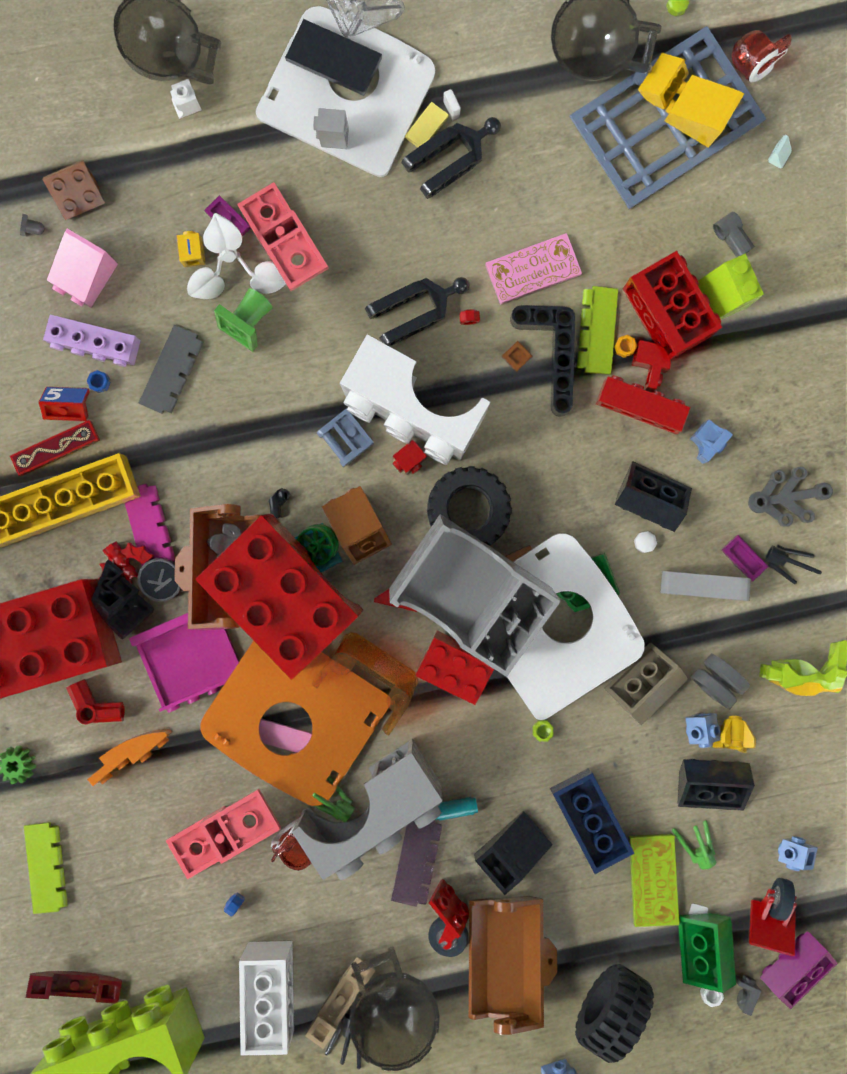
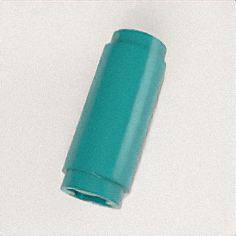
[435,797,478,821]

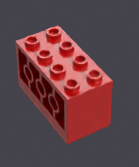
[622,251,722,360]

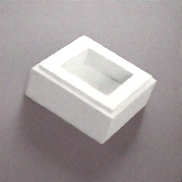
[443,89,461,121]

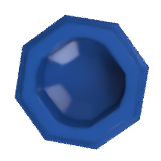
[87,370,111,393]
[224,892,245,917]

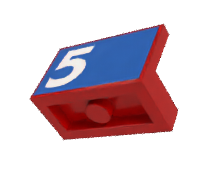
[39,387,90,421]

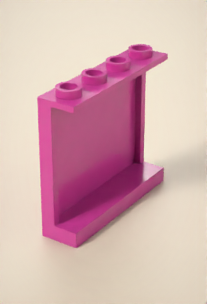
[129,613,240,713]

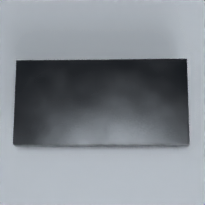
[285,19,382,96]

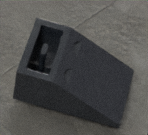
[474,811,553,895]

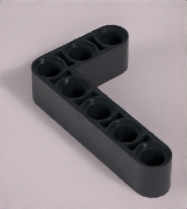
[510,305,575,417]

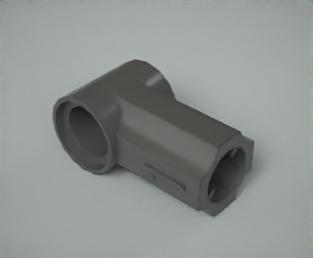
[713,212,755,257]

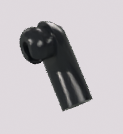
[269,488,290,519]

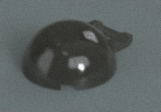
[113,0,222,85]
[551,0,662,81]
[349,946,440,1071]

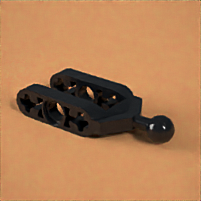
[401,117,501,199]
[365,277,470,347]

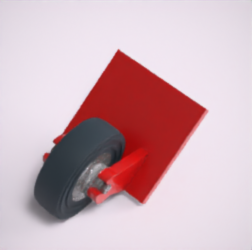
[749,878,797,956]
[428,879,469,957]

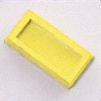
[405,102,449,148]

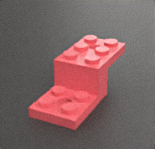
[237,182,329,291]
[166,789,281,880]

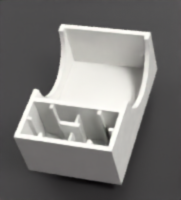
[340,335,490,465]

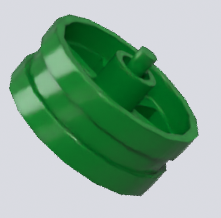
[297,524,339,566]

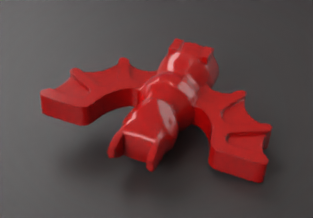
[98,541,155,584]

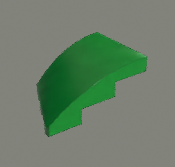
[556,553,620,612]

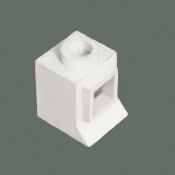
[170,79,201,119]

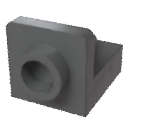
[736,975,761,1016]

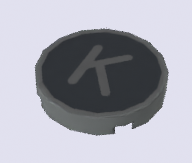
[138,558,181,601]

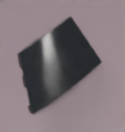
[91,559,154,640]

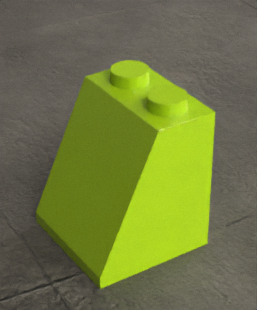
[698,253,764,319]

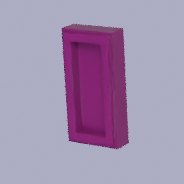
[721,535,769,582]

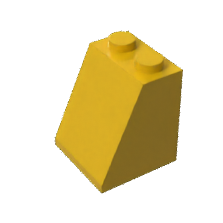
[664,75,744,148]

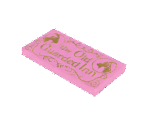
[485,233,582,305]

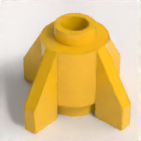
[713,716,756,753]

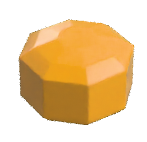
[614,335,637,358]

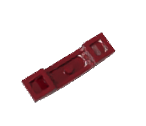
[25,971,122,1004]

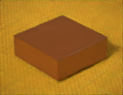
[502,341,533,372]

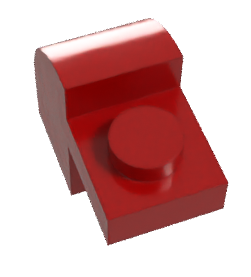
[632,340,671,392]

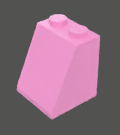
[47,228,118,308]

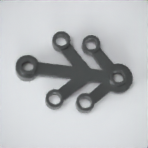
[748,466,833,527]

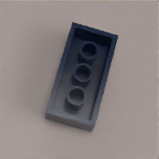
[550,768,635,874]

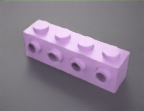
[43,315,141,367]

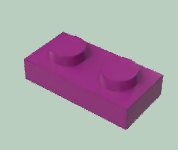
[204,195,251,237]

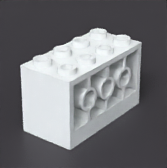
[239,941,294,1055]

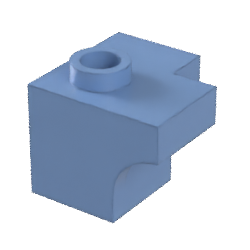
[690,419,733,464]

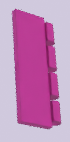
[125,484,176,567]

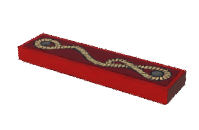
[10,420,100,476]

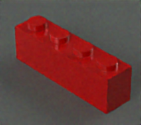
[595,375,691,435]

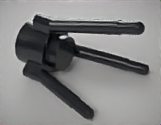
[765,545,822,584]
[325,1014,364,1070]

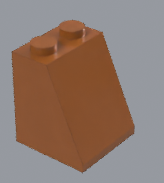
[322,486,392,565]

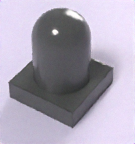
[20,214,45,236]

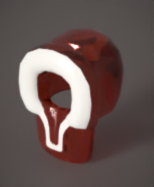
[731,30,792,83]
[271,819,312,871]

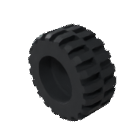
[427,466,512,546]
[575,964,654,1063]

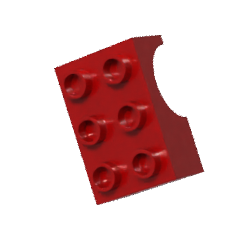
[195,513,363,680]
[0,579,122,699]

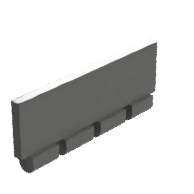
[139,325,204,414]

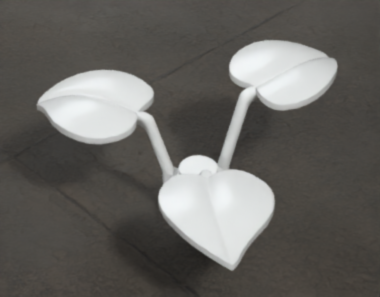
[187,213,286,299]

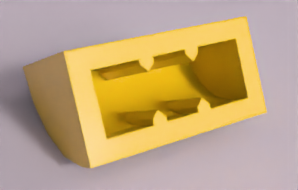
[638,53,689,110]

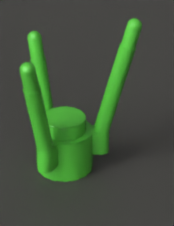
[312,775,355,823]
[672,820,717,870]

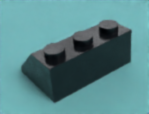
[615,461,692,532]
[677,759,755,811]

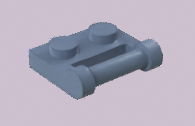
[316,408,374,467]

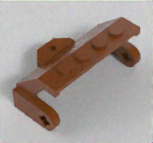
[175,504,261,630]
[469,896,557,1035]

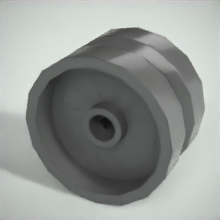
[691,653,750,710]

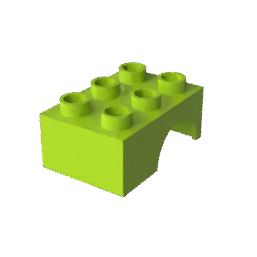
[31,985,205,1074]

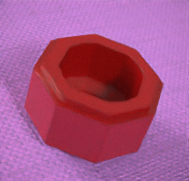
[459,309,480,325]

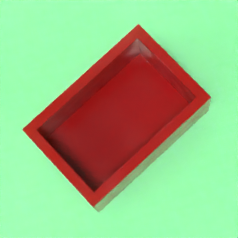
[415,630,494,705]

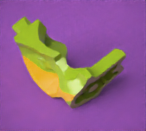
[759,640,847,696]

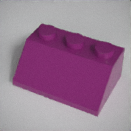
[760,931,838,1010]

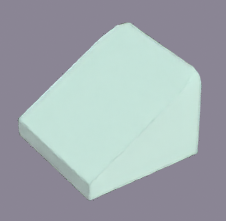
[768,135,792,168]

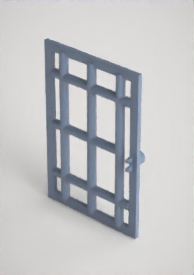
[569,26,766,209]

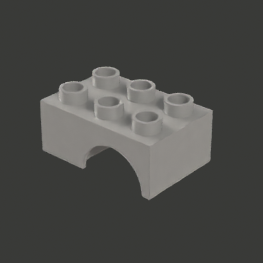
[389,514,561,677]
[292,739,443,880]

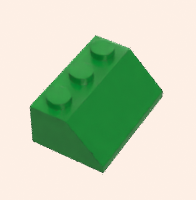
[678,913,736,993]

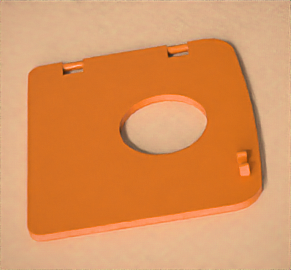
[200,641,391,806]

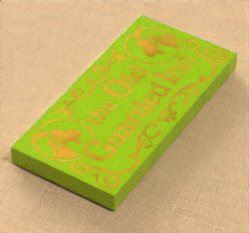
[629,834,679,927]

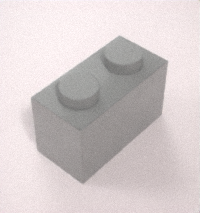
[313,108,349,149]

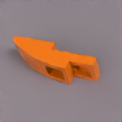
[87,729,172,786]

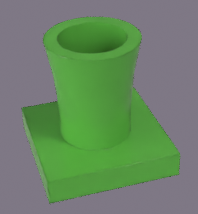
[214,288,273,352]

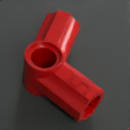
[66,679,125,725]

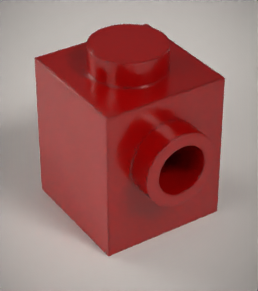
[392,440,427,475]

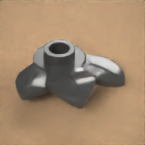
[207,523,241,558]

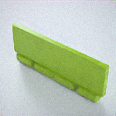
[577,286,618,375]
[24,822,68,914]

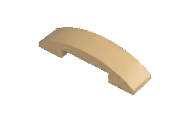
[305,957,376,1049]

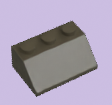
[604,642,688,725]

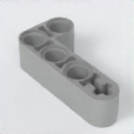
[660,571,751,601]

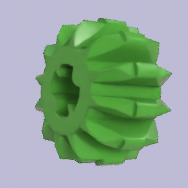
[0,745,37,784]

